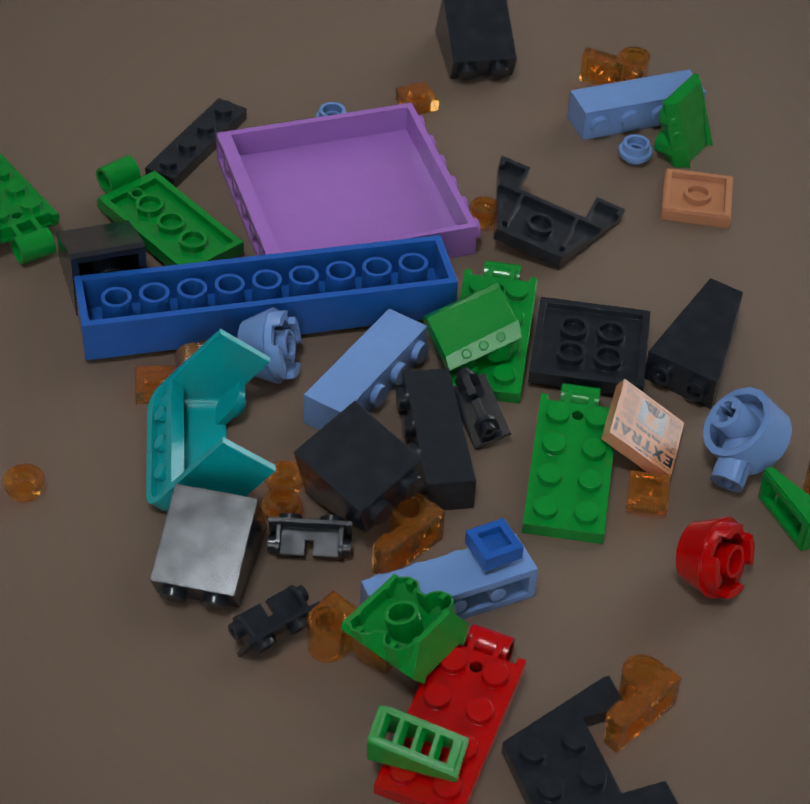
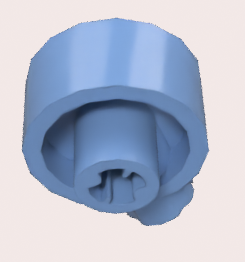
[703,387,792,492]

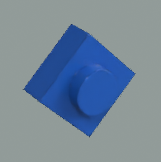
[465,518,524,571]

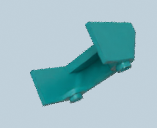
[146,329,276,511]

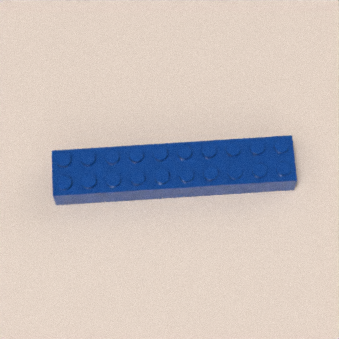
[74,235,458,360]

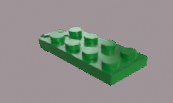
[0,153,59,265]
[96,155,244,266]
[450,260,538,404]
[521,383,614,544]

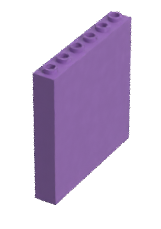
[216,103,481,258]

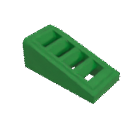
[758,467,810,551]
[367,705,469,783]

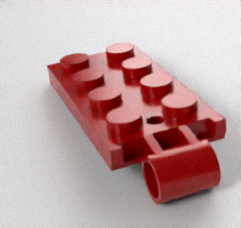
[374,624,527,804]

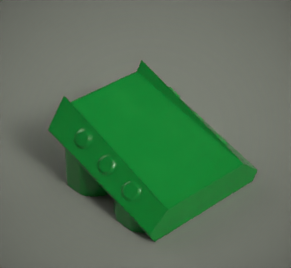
[654,74,713,168]
[423,281,522,371]
[341,574,469,684]

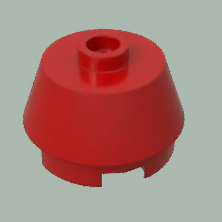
[675,517,755,599]

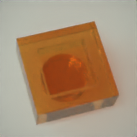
[395,82,439,115]
[625,470,671,516]

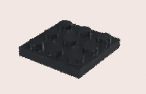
[528,297,651,394]

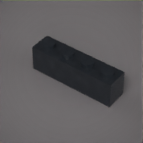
[396,368,476,512]

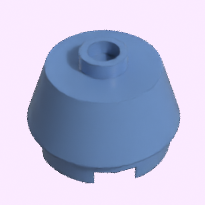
[237,307,302,384]

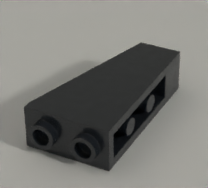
[645,278,743,409]

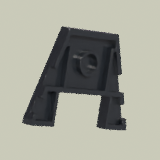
[493,155,625,267]
[501,675,678,804]

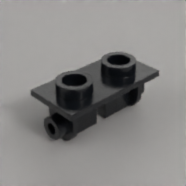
[453,367,511,449]
[267,513,352,560]
[228,585,321,657]

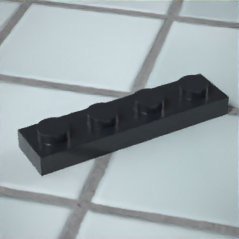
[145,98,247,188]

